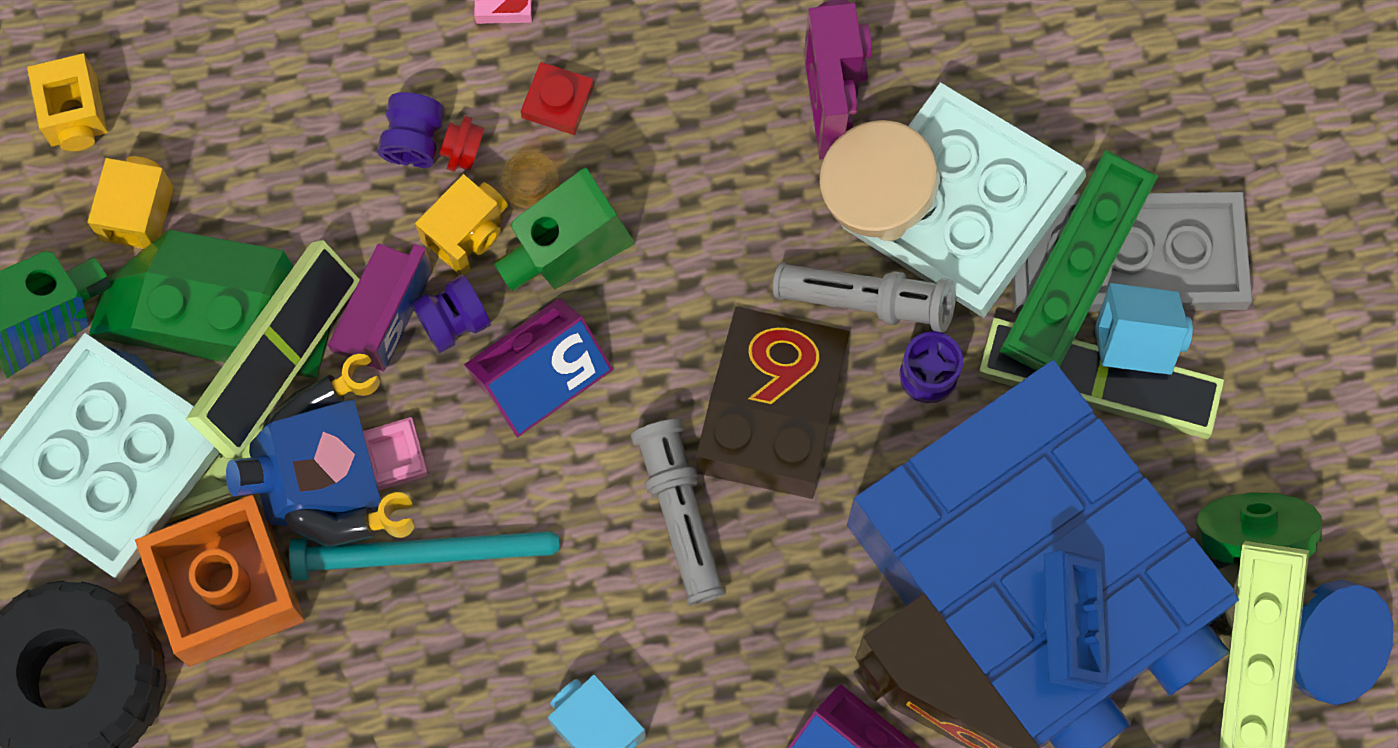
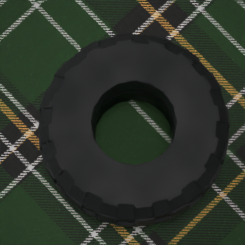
[0,580,167,748]

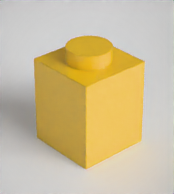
[87,156,174,249]

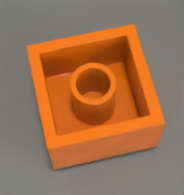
[135,494,306,667]

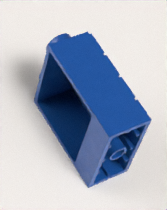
[847,360,1239,748]

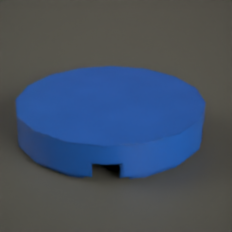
[1295,579,1393,705]

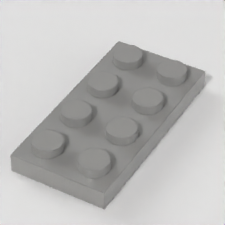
[1011,192,1252,313]

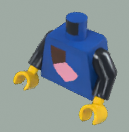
[226,354,415,547]

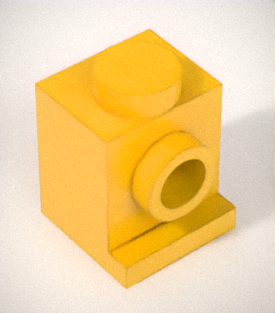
[27,53,108,151]
[415,174,508,275]

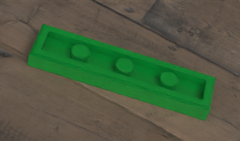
[1000,150,1158,371]

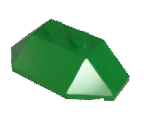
[89,230,331,379]

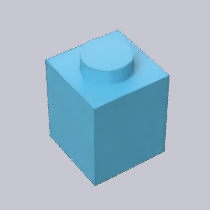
[1094,283,1193,375]
[547,675,646,748]

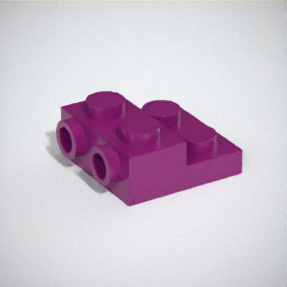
[804,0,872,159]

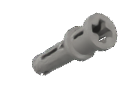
[773,262,956,333]
[631,419,726,606]

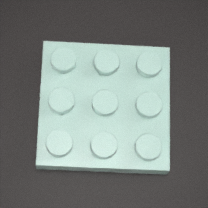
[841,82,1086,318]
[0,333,220,583]

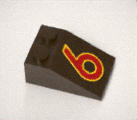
[696,306,850,499]
[854,593,1039,748]

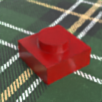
[520,62,594,135]

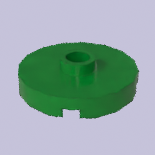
[1197,492,1322,564]

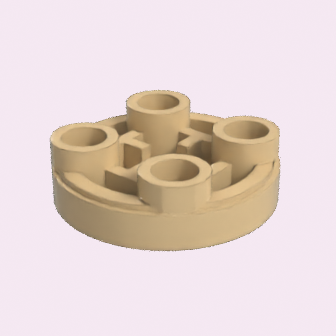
[820,120,941,241]

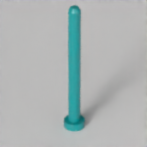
[289,531,560,581]

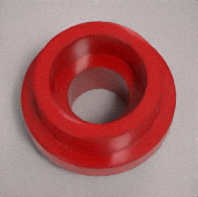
[439,115,484,172]

